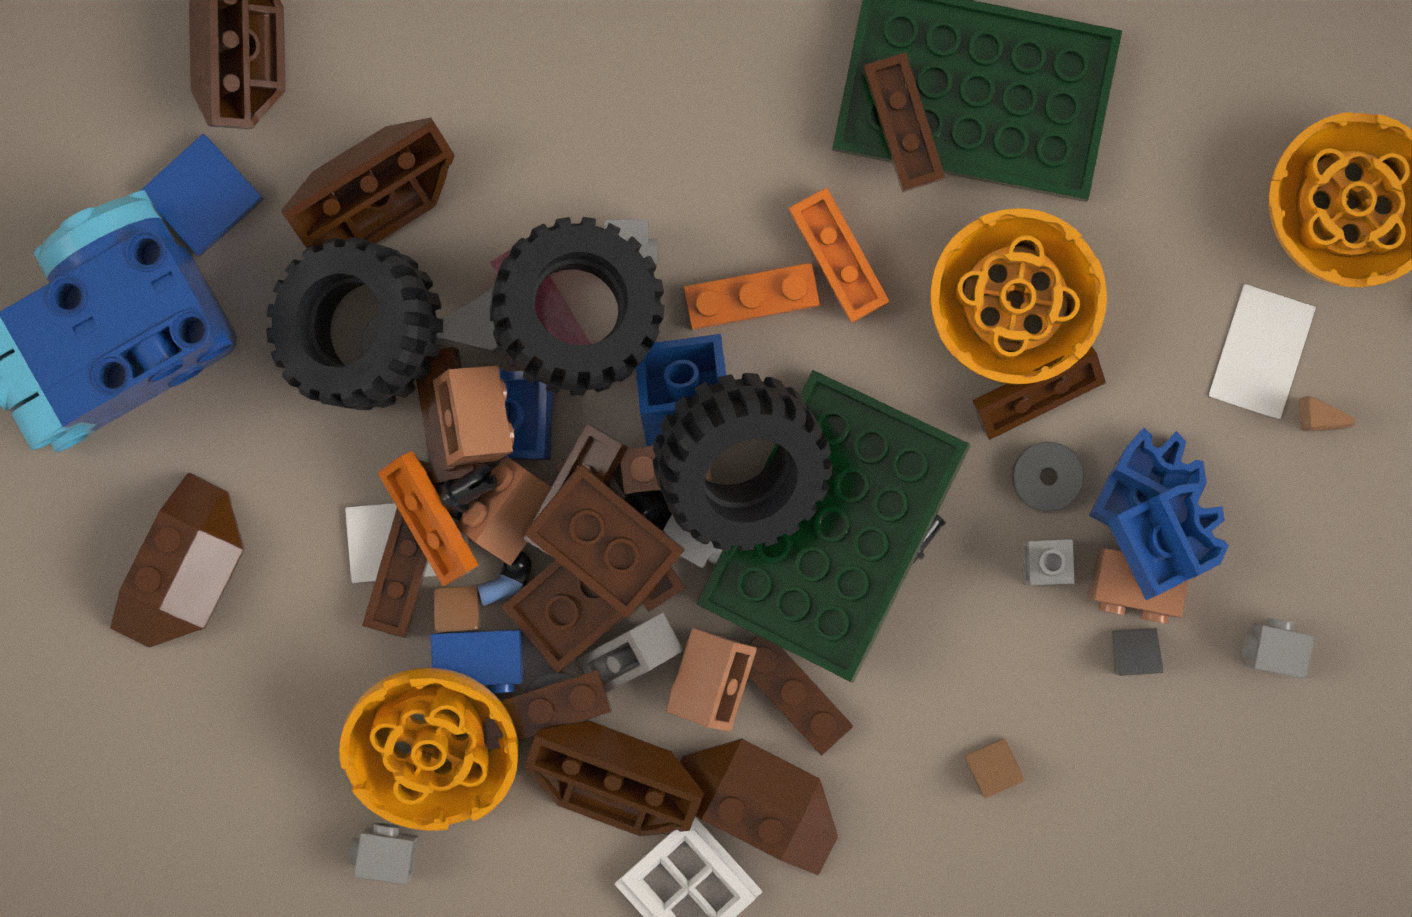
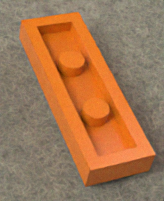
[788,187,890,324]
[684,263,820,331]
[378,450,479,587]

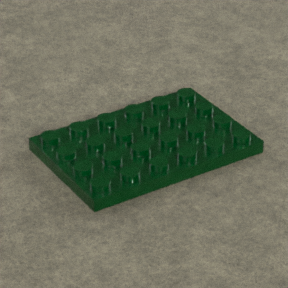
[832,0,1122,202]
[696,370,971,683]

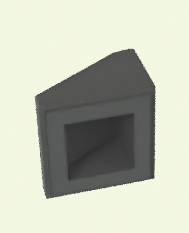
[1112,628,1163,676]

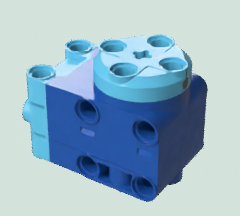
[0,190,237,453]

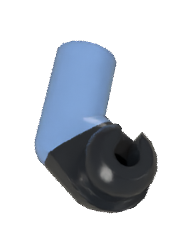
[477,551,531,606]

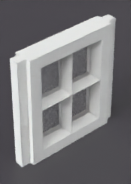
[614,816,763,917]

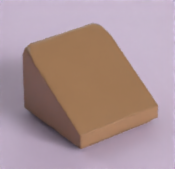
[1299,396,1355,432]
[434,585,481,633]
[964,738,1025,798]

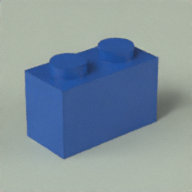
[431,629,524,693]

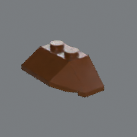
[189,0,285,129]
[281,117,455,248]
[110,472,245,648]
[524,721,704,836]
[680,738,838,876]

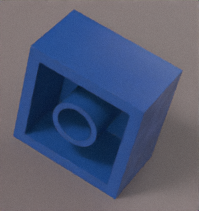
[636,334,727,446]

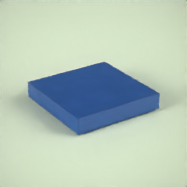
[140,133,264,256]

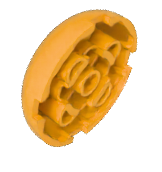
[1268,112,1412,288]
[930,208,1107,384]
[339,667,518,831]

